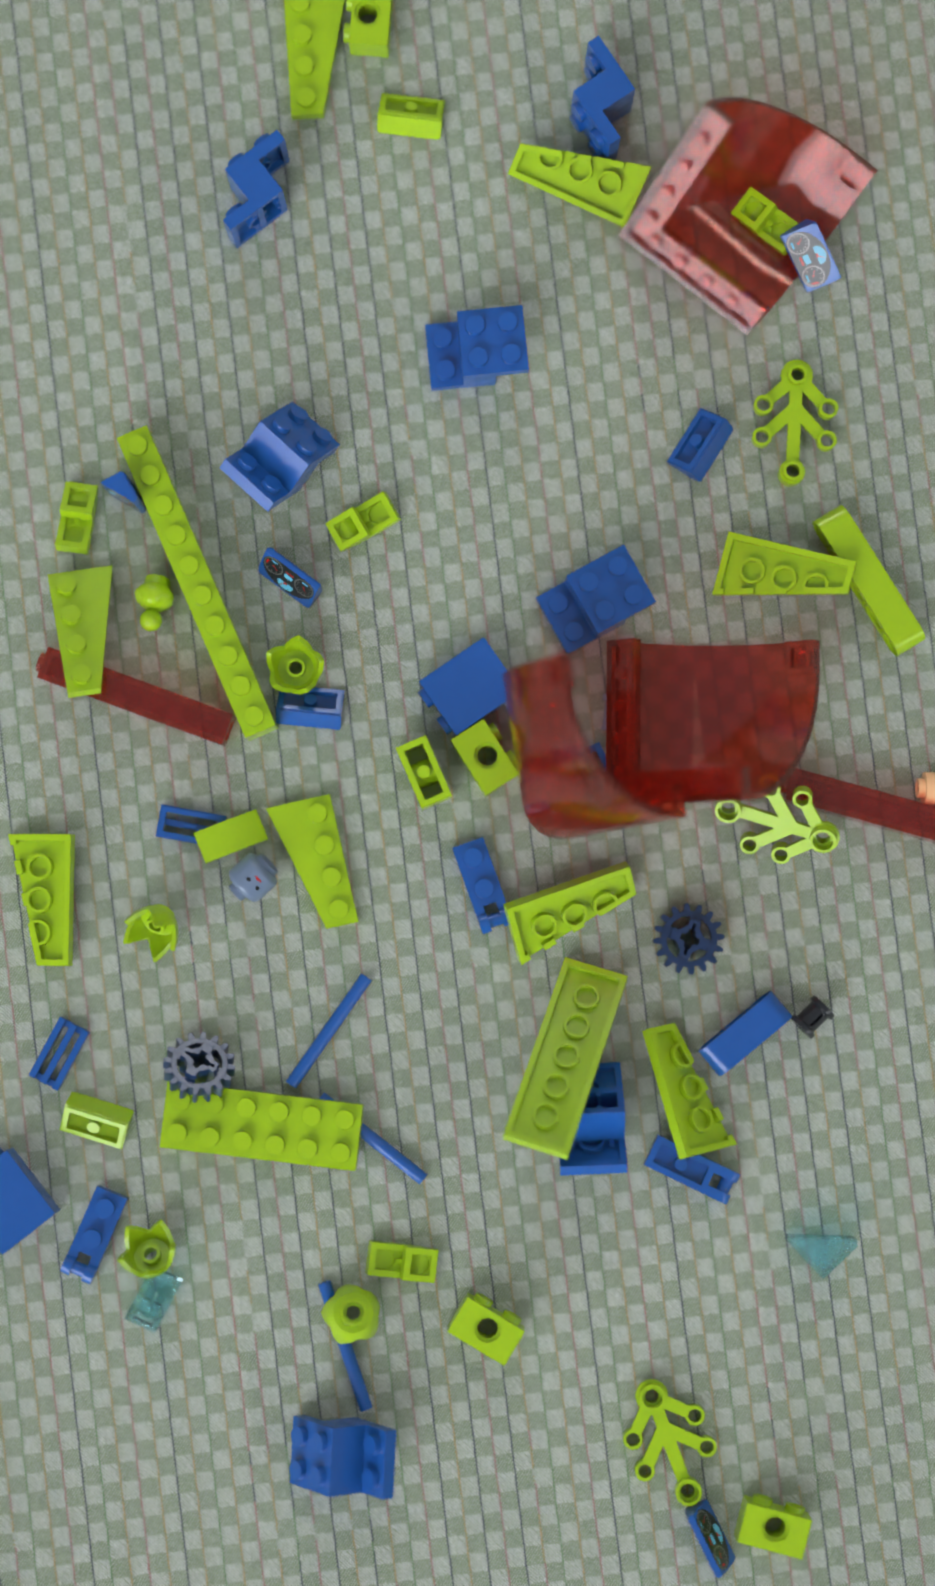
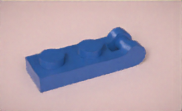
[452,837,508,934]
[643,1134,741,1205]
[60,1185,129,1285]

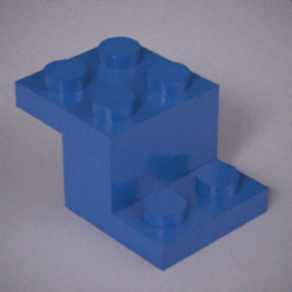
[569,35,635,160]
[223,130,290,249]
[425,305,529,391]
[219,401,340,512]
[536,544,656,655]
[559,1062,627,1176]
[289,1415,396,1500]

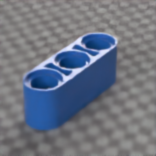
[698,990,792,1077]

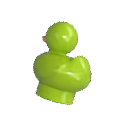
[135,574,174,632]

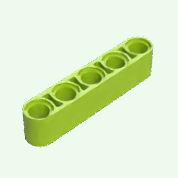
[812,505,926,657]

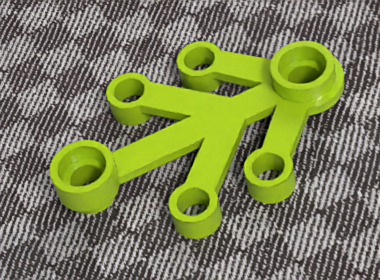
[751,359,839,487]
[715,776,840,864]
[622,1379,717,1506]

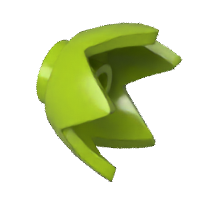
[266,635,324,695]
[123,904,179,962]
[117,1219,176,1278]
[321,1284,380,1344]

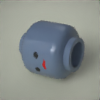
[229,853,278,902]

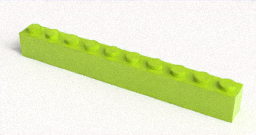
[117,425,279,741]

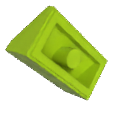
[377,93,445,140]
[59,1092,134,1150]

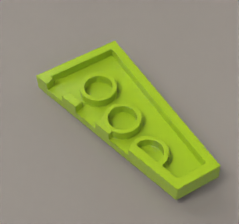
[284,0,346,120]
[508,143,653,228]
[712,532,857,596]
[47,565,113,698]
[8,834,75,966]
[503,861,636,965]
[642,1023,737,1160]

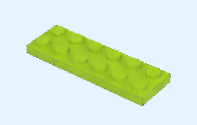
[503,957,628,1160]
[159,1081,364,1171]

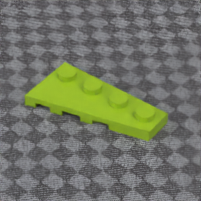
[266,794,359,929]

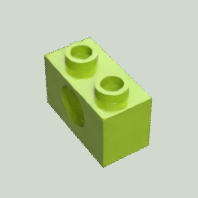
[343,0,393,58]
[450,719,521,797]
[396,735,452,811]
[447,1292,525,1366]
[734,1493,812,1560]

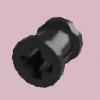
[791,995,834,1039]

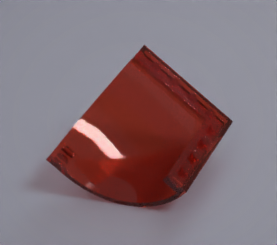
[619,97,878,335]
[606,638,820,805]
[502,653,687,839]

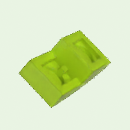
[731,187,799,256]
[55,481,99,555]
[325,491,401,552]
[193,809,269,864]
[365,1240,439,1283]

